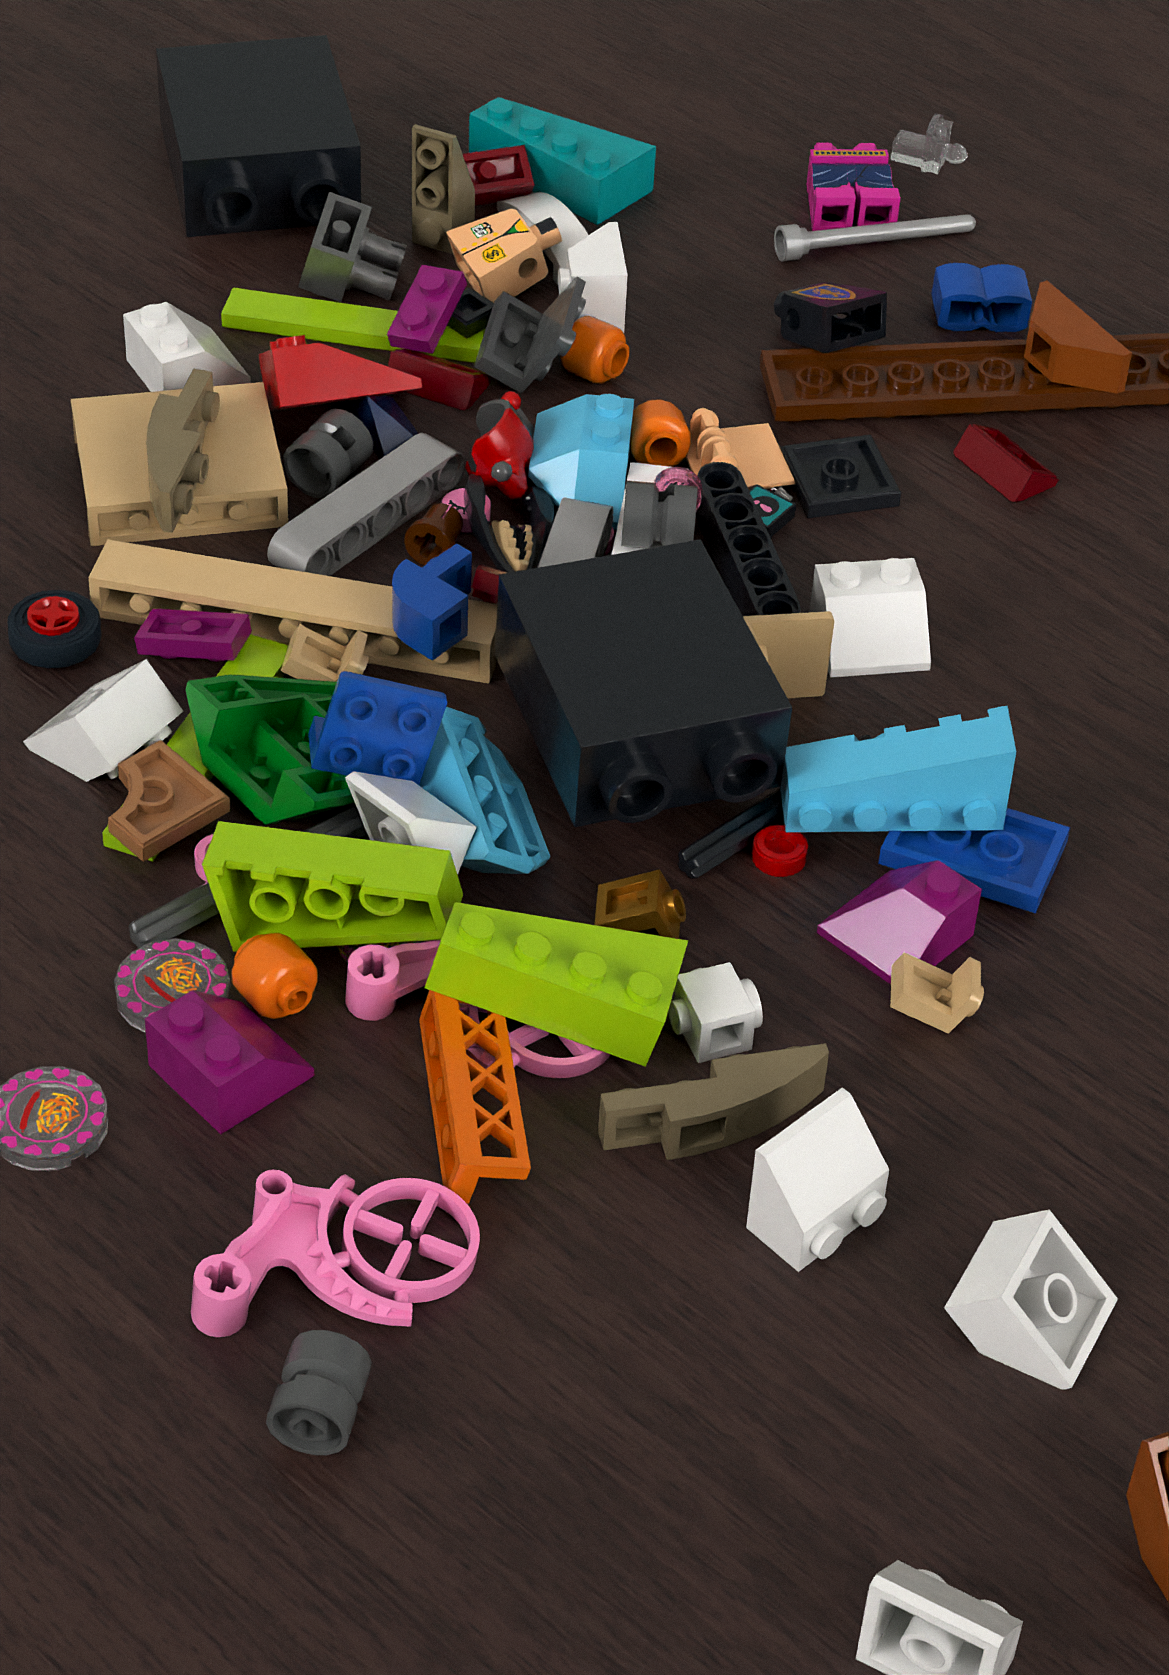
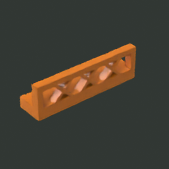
[419,990,531,1204]

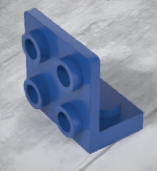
[308,671,447,785]

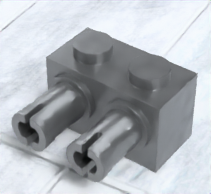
[298,192,407,302]

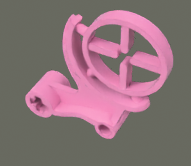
[345,940,611,1078]
[191,1169,480,1337]

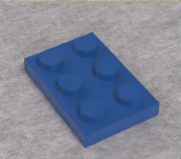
[878,808,1070,913]

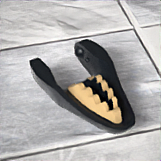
[464,474,554,573]

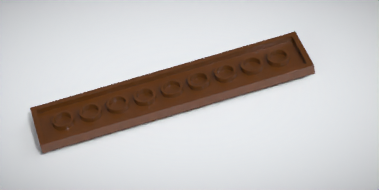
[760,333,1169,422]

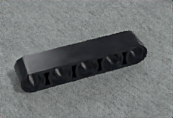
[696,462,801,616]

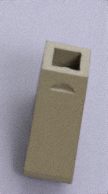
[412,124,475,254]

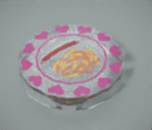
[114,938,230,1033]
[0,1066,109,1171]

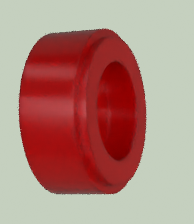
[752,825,808,877]

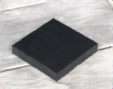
[780,435,901,519]

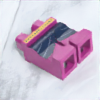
[806,143,900,231]

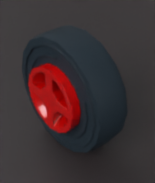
[7,590,101,668]

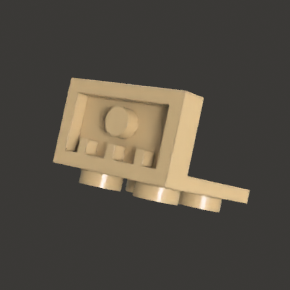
[743,611,834,698]

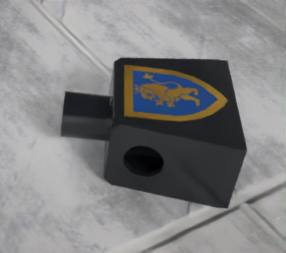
[774,282,887,353]

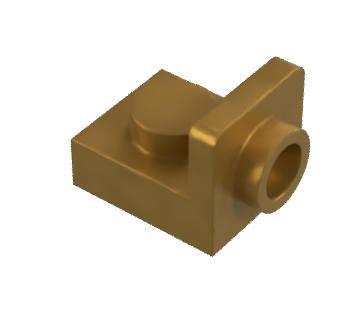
[594,869,686,939]

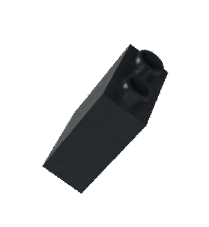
[156,35,361,237]
[495,539,792,827]

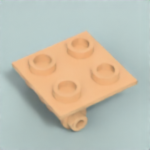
[685,408,795,490]

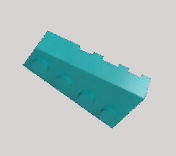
[469,97,656,225]

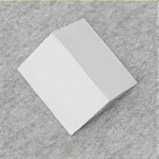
[345,771,476,875]

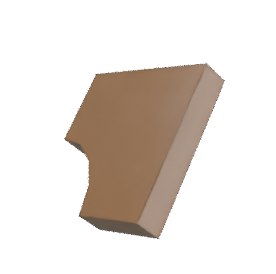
[108,740,230,862]

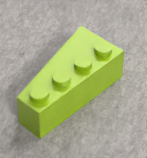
[202,821,463,952]
[424,902,688,1067]

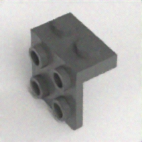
[474,277,586,394]

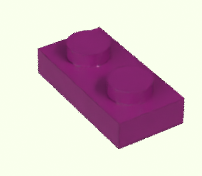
[387,265,467,354]
[134,608,252,662]

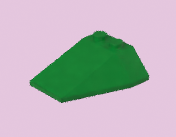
[185,675,355,825]

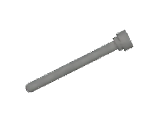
[774,214,976,261]

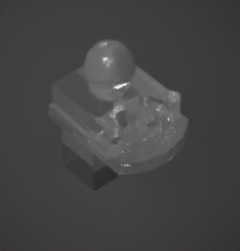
[891,113,967,174]

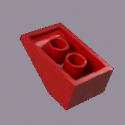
[259,335,422,411]

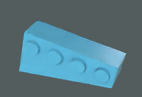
[780,706,1017,833]

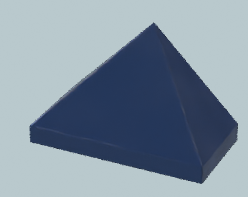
[348,396,419,459]

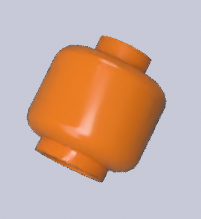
[560,316,630,384]
[630,399,691,467]
[231,932,318,1019]

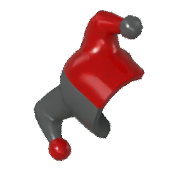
[465,391,535,499]

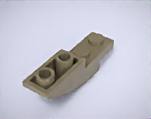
[146,369,220,533]
[598,1043,829,1160]

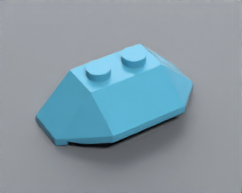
[528,394,634,530]
[419,707,551,874]

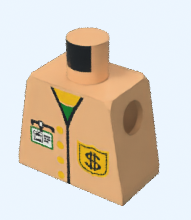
[446,209,562,303]

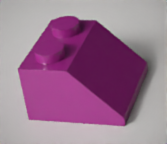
[144,990,314,1134]

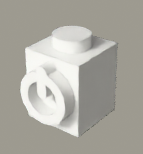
[668,962,763,1063]

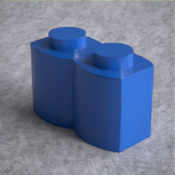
[931,263,1032,332]

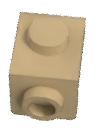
[281,624,369,682]
[890,952,984,1034]

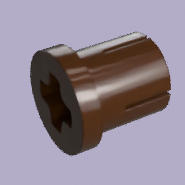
[404,503,463,566]

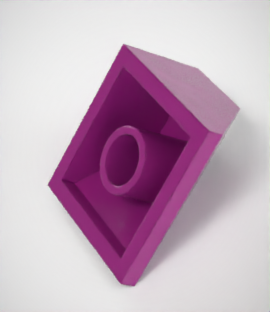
[817,860,982,985]

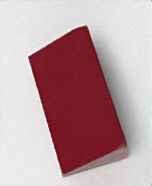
[463,145,535,206]
[387,349,492,410]
[954,424,1059,502]

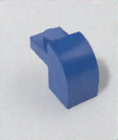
[392,543,472,661]

